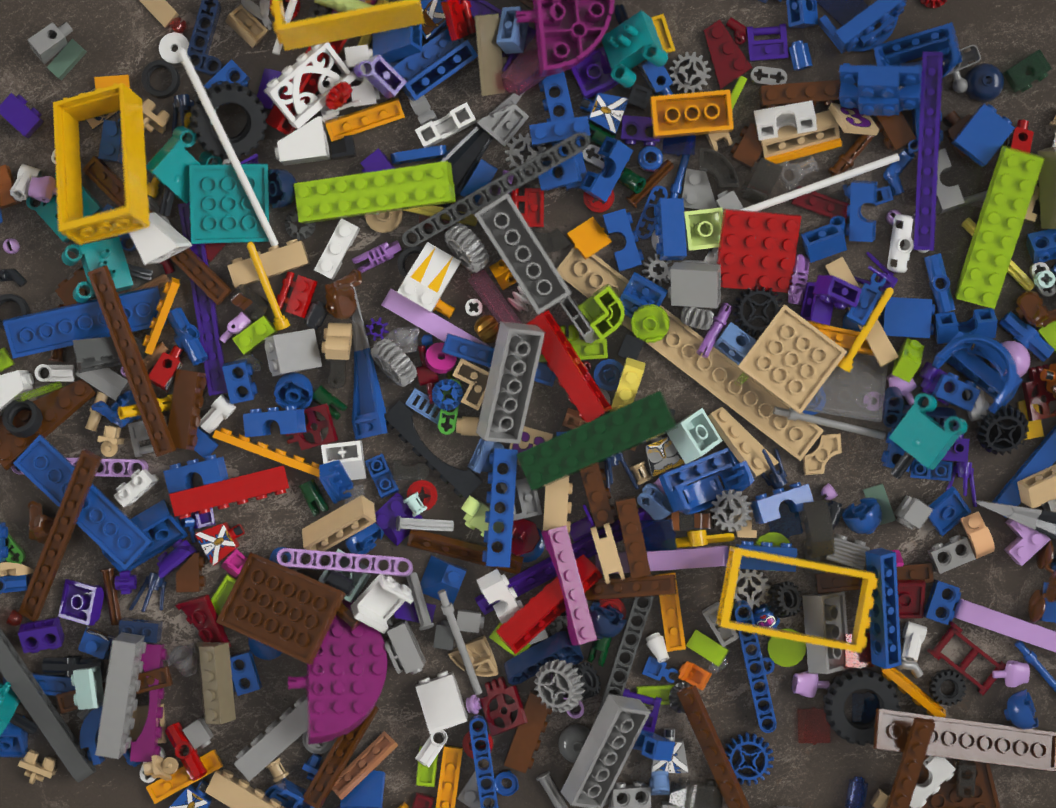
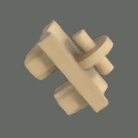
[142,98,170,134]
[97,425,125,457]
[18,749,57,784]
[143,755,179,781]

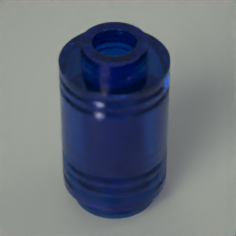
[845,776,869,808]

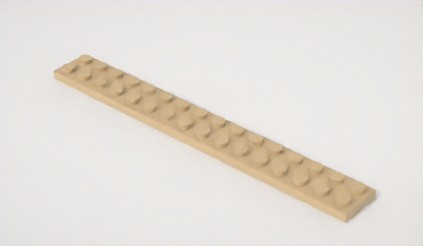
[557,247,824,461]

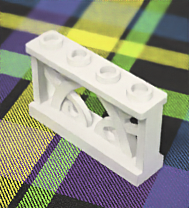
[264,42,356,129]

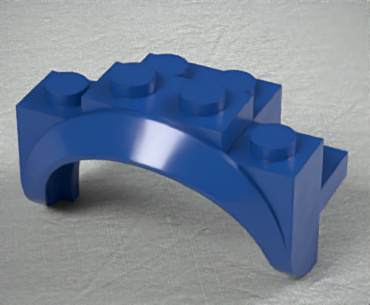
[839,63,922,116]

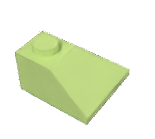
[684,207,723,251]

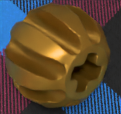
[474,315,500,344]

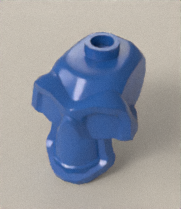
[91,391,141,428]

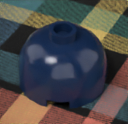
[965,63,1004,103]
[268,169,297,208]
[589,602,627,639]

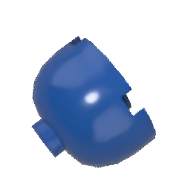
[274,372,313,409]
[842,498,882,534]
[345,523,384,555]
[1004,689,1039,730]

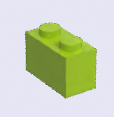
[232,316,277,355]
[892,338,924,383]

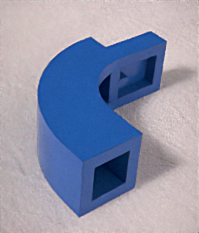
[79,706,105,766]

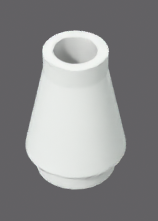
[646,632,669,663]

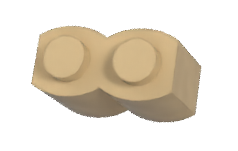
[322,323,353,360]

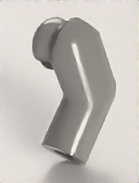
[896,658,923,679]

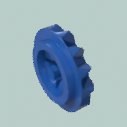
[432,379,463,410]

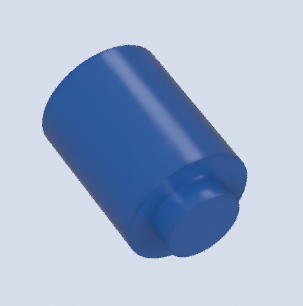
[789,40,813,71]

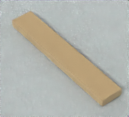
[825,257,899,367]

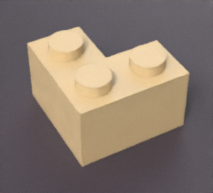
[452,358,489,411]

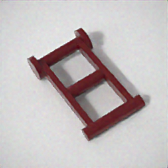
[927,621,1006,696]

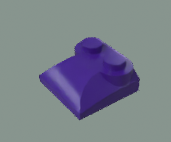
[571,46,619,99]
[375,492,424,546]
[157,539,198,578]
[58,579,104,626]

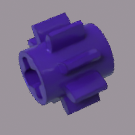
[366,317,390,341]
[115,570,137,595]

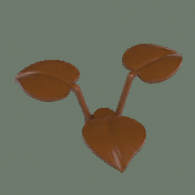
[1028,536,1056,624]

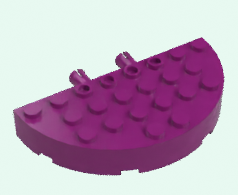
[516,0,615,77]
[288,599,387,744]

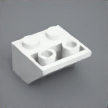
[321,440,366,480]

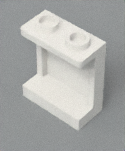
[351,573,413,634]

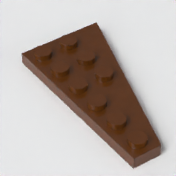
[0,379,96,470]

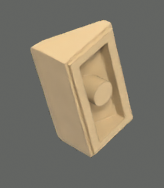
[139,0,179,28]
[226,4,269,48]

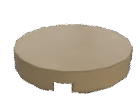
[364,210,403,233]

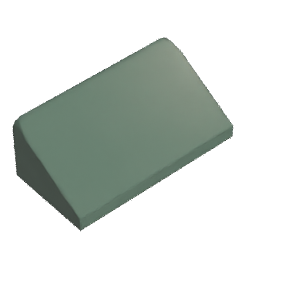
[47,39,87,81]
[863,483,896,525]

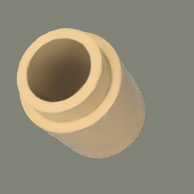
[456,416,479,436]

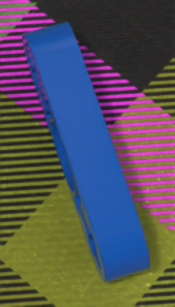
[390,145,447,165]
[635,186,668,240]

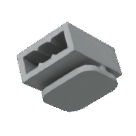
[668,260,721,308]
[264,329,322,376]
[385,620,426,675]

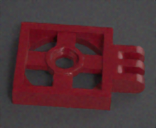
[1022,364,1056,421]
[285,403,338,450]
[480,676,528,736]

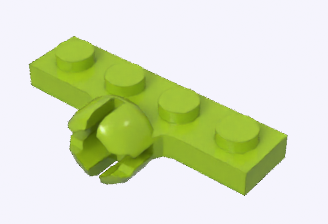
[539,325,608,362]

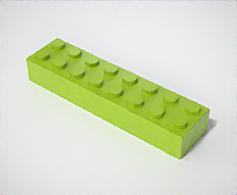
[954,145,1044,309]
[294,161,456,224]

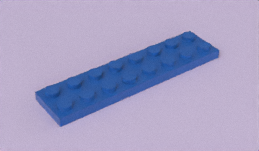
[3,286,167,359]
[13,435,153,570]

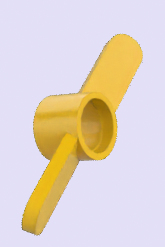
[661,529,735,549]

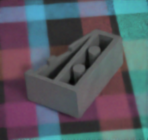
[73,337,122,373]

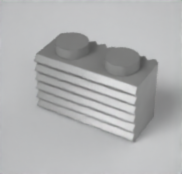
[824,534,870,570]

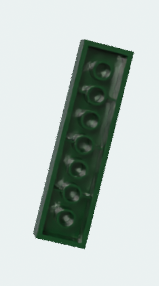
[516,391,678,491]

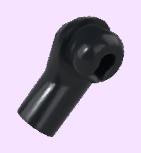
[0,268,27,288]

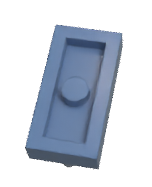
[468,438,504,473]

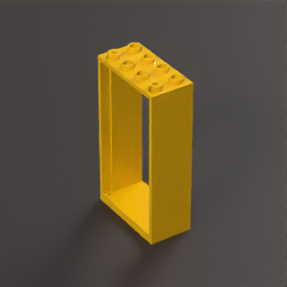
[270,0,424,51]
[53,83,150,245]
[716,546,877,652]

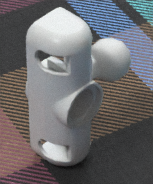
[887,214,929,273]

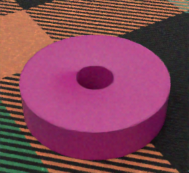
[425,343,457,374]

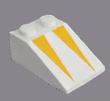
[397,242,461,312]

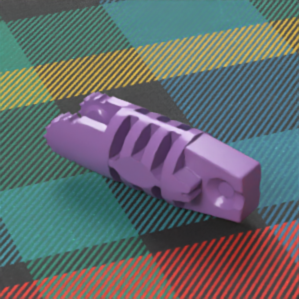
[352,241,402,273]
[788,254,810,305]

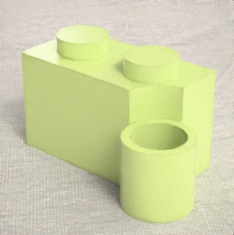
[461,495,504,537]

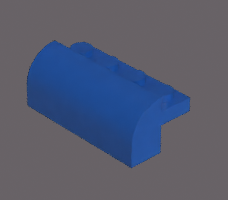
[392,28,478,101]

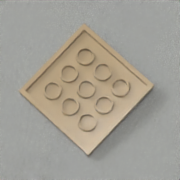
[737,304,847,414]

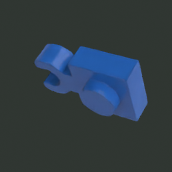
[642,655,678,683]

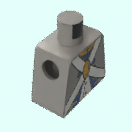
[650,728,688,773]

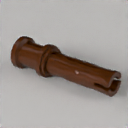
[828,134,876,176]

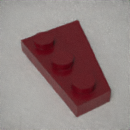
[703,19,753,90]
[175,594,231,648]

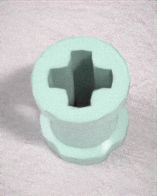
[1033,270,1056,289]
[403,492,427,517]

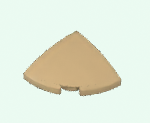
[0,562,34,576]
[448,635,499,677]

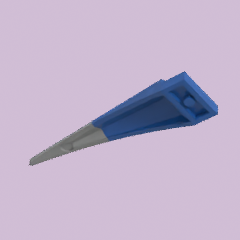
[352,287,388,440]

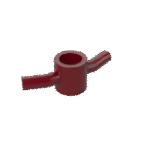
[416,345,439,404]

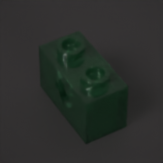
[1002,49,1052,93]

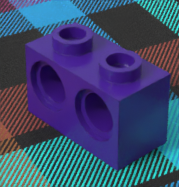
[620,115,660,146]
[18,617,65,653]

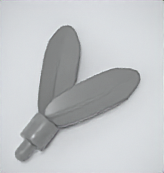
[241,0,272,31]

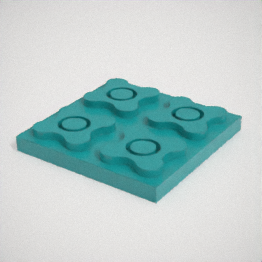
[188,163,269,244]

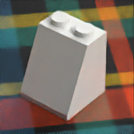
[275,116,330,166]
[129,213,192,265]
[0,370,34,416]
[416,670,468,734]

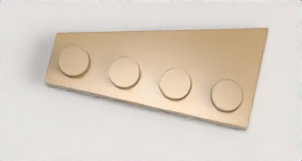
[708,407,779,478]

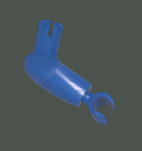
[883,140,918,196]

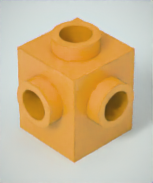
[489,259,517,290]

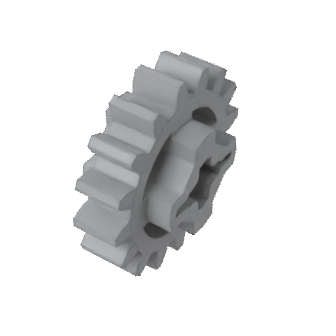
[669,52,711,94]
[505,133,547,175]
[710,489,753,532]
[734,569,770,610]

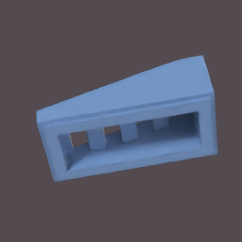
[405,388,447,425]

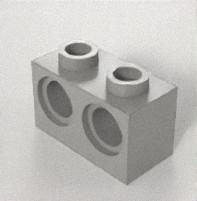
[927,535,976,574]
[702,601,740,647]
[608,781,651,808]

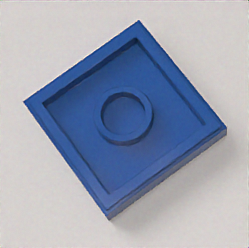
[928,486,971,536]

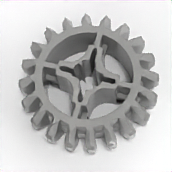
[444,223,490,273]
[371,339,417,387]
[534,659,585,713]

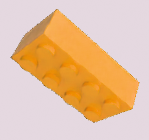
[650,90,734,139]

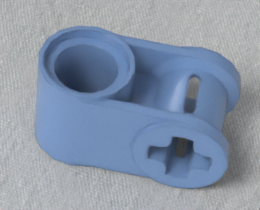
[637,483,673,522]
[649,771,670,795]

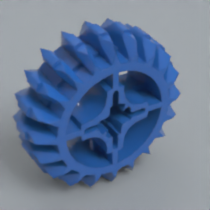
[725,733,774,786]

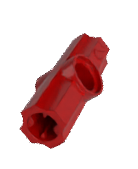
[165,722,207,781]

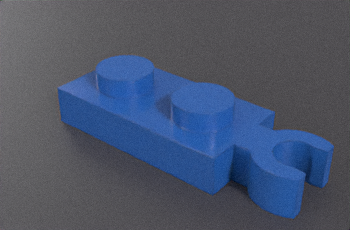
[846,273,886,327]

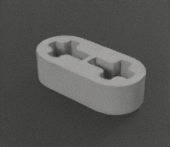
[750,66,787,86]

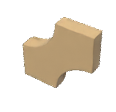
[803,433,842,475]

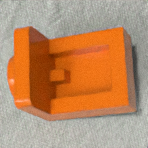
[678,661,712,691]

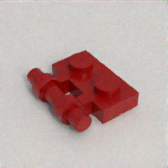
[441,0,476,41]
[510,188,544,228]
[276,271,318,318]

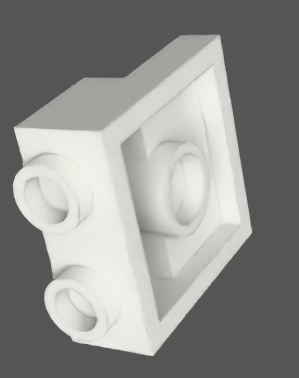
[113,469,160,507]

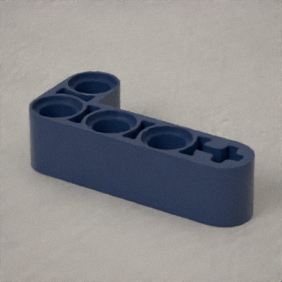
[187,0,224,77]
[881,386,959,431]
[504,631,583,685]

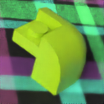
[578,284,625,340]

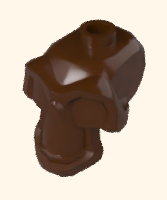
[325,269,362,320]
[1015,291,1056,329]
[28,501,55,544]

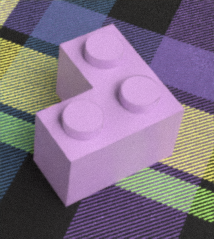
[1004,518,1051,566]

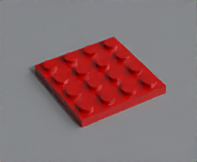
[717,209,801,293]

